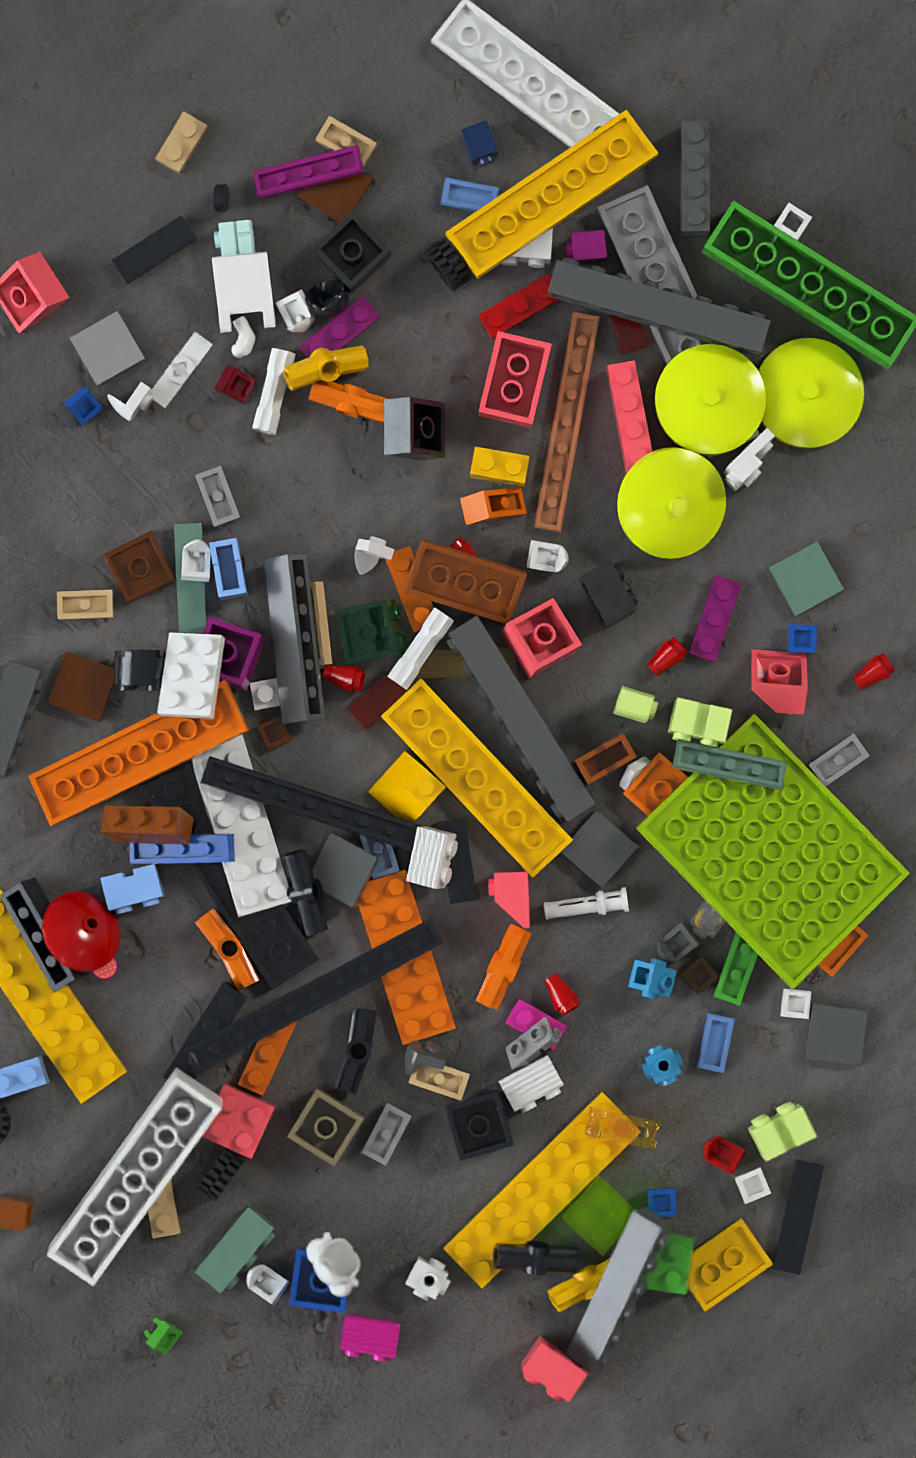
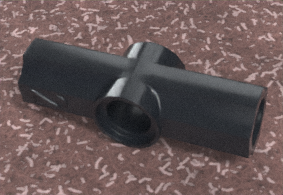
[282,849,328,936]
[492,1240,580,1275]

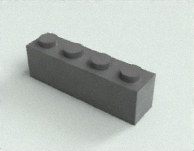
[680,121,710,237]
[0,660,45,777]

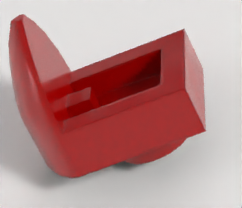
[703,1136,746,1176]

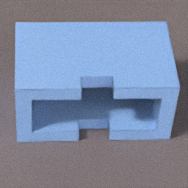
[209,538,248,600]
[100,864,165,914]
[0,1056,50,1098]

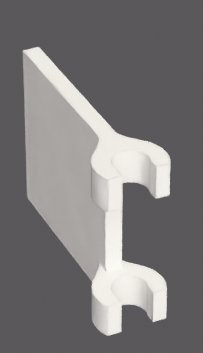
[212,251,276,333]

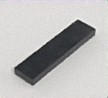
[772,1159,824,1275]

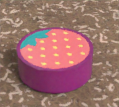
[91,957,119,980]

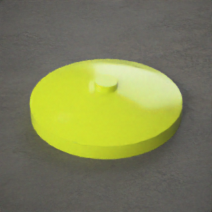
[758,338,864,449]
[655,344,766,455]
[617,447,726,559]

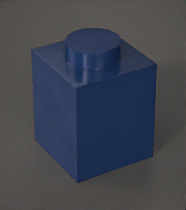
[461,120,498,167]

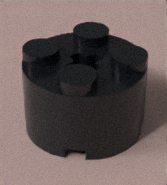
[114,650,166,691]

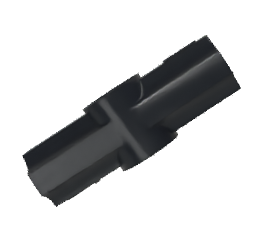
[333,1008,377,1094]

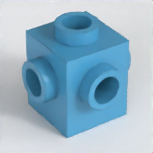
[628,958,677,1000]
[641,1044,684,1086]

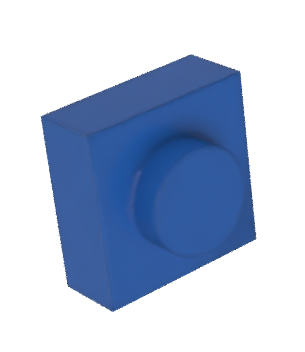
[64,386,103,426]
[788,624,817,653]
[647,1187,677,1217]

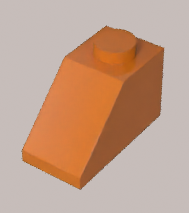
[460,487,527,525]

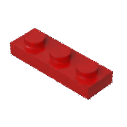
[478,273,559,340]

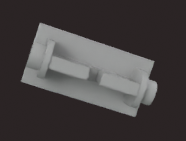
[505,1017,562,1070]

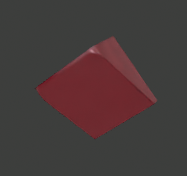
[215,365,256,404]

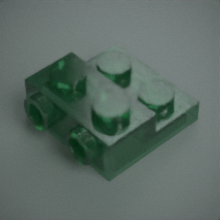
[336,599,407,665]

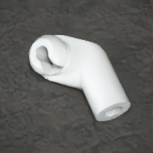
[232,316,255,358]

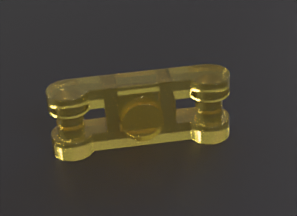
[585,1107,661,1149]

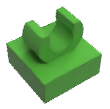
[144,1318,183,1355]

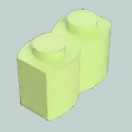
[613,686,658,723]

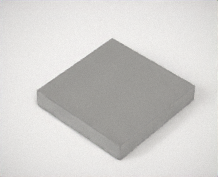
[70,311,145,387]

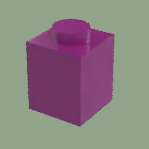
[566,230,607,265]

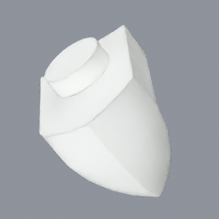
[276,289,315,332]
[107,382,153,421]
[354,536,394,575]
[181,539,211,582]
[526,540,569,573]
[246,1264,290,1306]

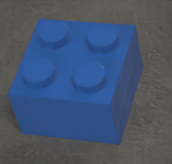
[289,1246,348,1313]

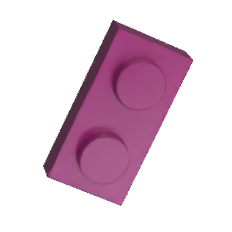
[505,999,567,1050]

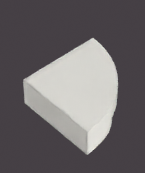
[619,756,651,790]

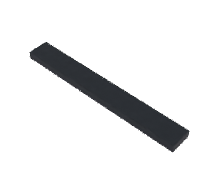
[201,756,421,852]

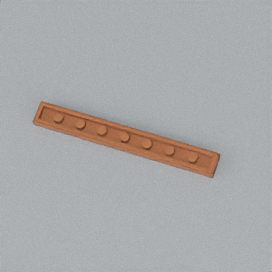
[534,311,600,533]

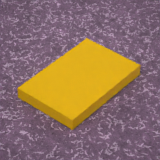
[689,1218,773,1312]

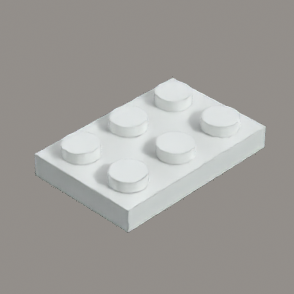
[157,633,225,719]

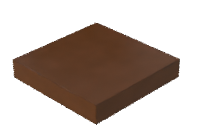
[297,150,373,223]
[103,530,177,605]
[47,651,114,722]

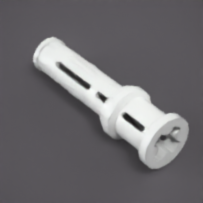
[544,887,629,920]

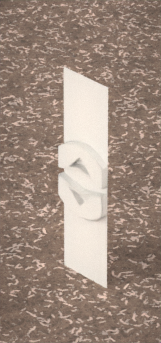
[150,332,213,408]

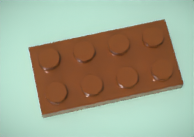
[404,538,527,624]

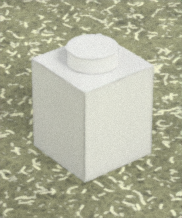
[774,203,812,241]

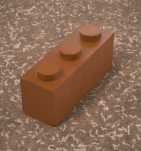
[100,806,194,845]

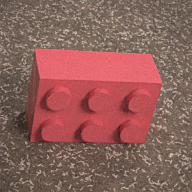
[478,331,552,429]

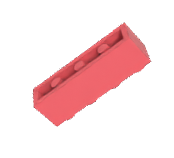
[606,360,652,474]

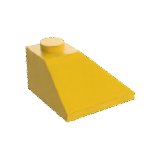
[368,751,446,823]

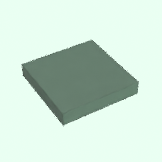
[768,541,844,616]

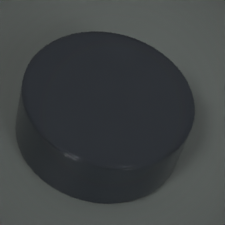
[213,184,229,212]

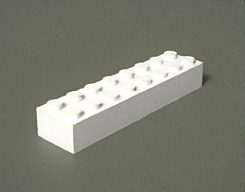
[47,1068,223,1286]

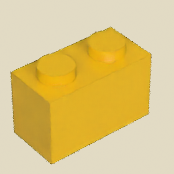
[470,447,530,487]

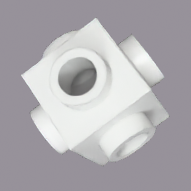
[405,1256,450,1301]

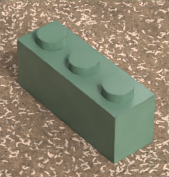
[195,1205,275,1294]

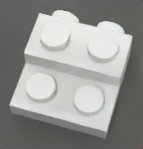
[723,428,775,491]

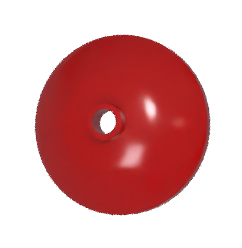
[42,891,120,972]

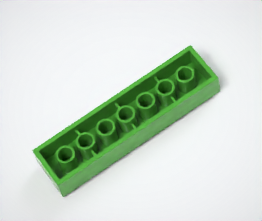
[702,200,916,370]

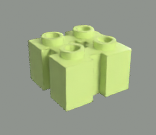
[667,698,732,747]
[747,1101,817,1161]

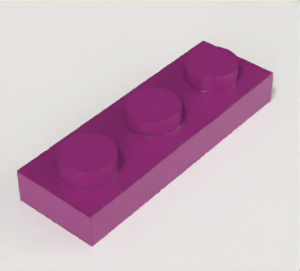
[299,295,381,358]
[689,575,742,663]

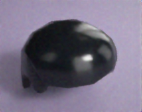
[305,277,349,318]

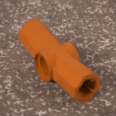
[309,380,388,423]
[195,908,260,991]
[476,924,532,1010]

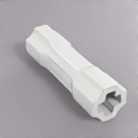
[252,348,295,435]
[387,608,454,690]

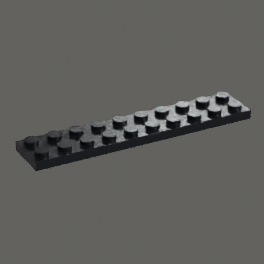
[138,761,319,990]

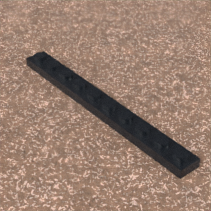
[183,918,445,1074]

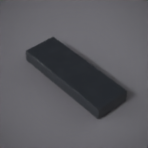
[112,216,197,284]
[437,818,478,904]

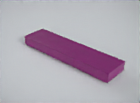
[253,145,365,200]

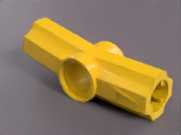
[283,346,369,391]
[547,1258,611,1312]

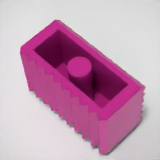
[340,1313,401,1362]

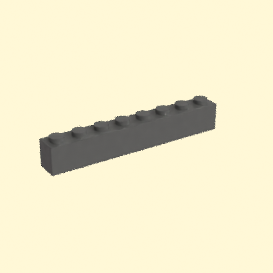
[547,258,770,357]
[446,616,595,822]

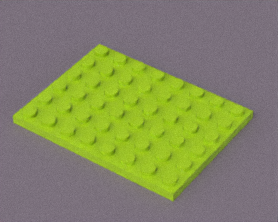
[636,714,910,989]

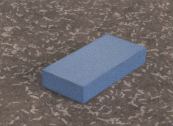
[440,177,499,212]
[696,1013,735,1073]

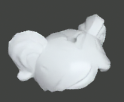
[307,1232,360,1296]

